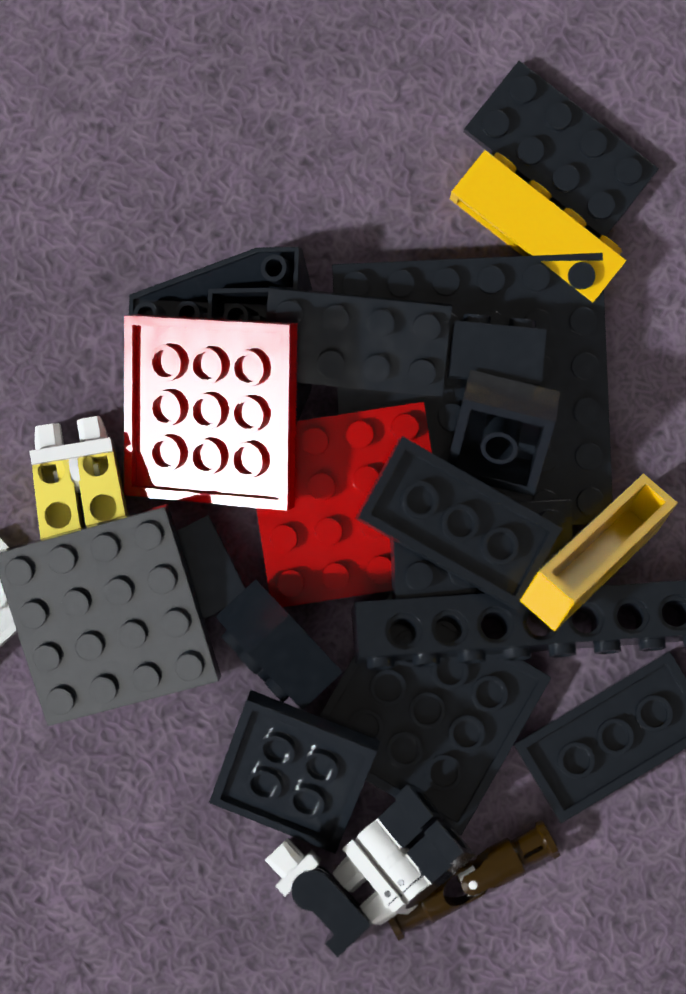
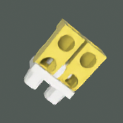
[29,416,129,539]

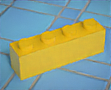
[450,150,627,303]
[520,473,678,631]

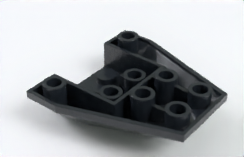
[129,247,312,425]

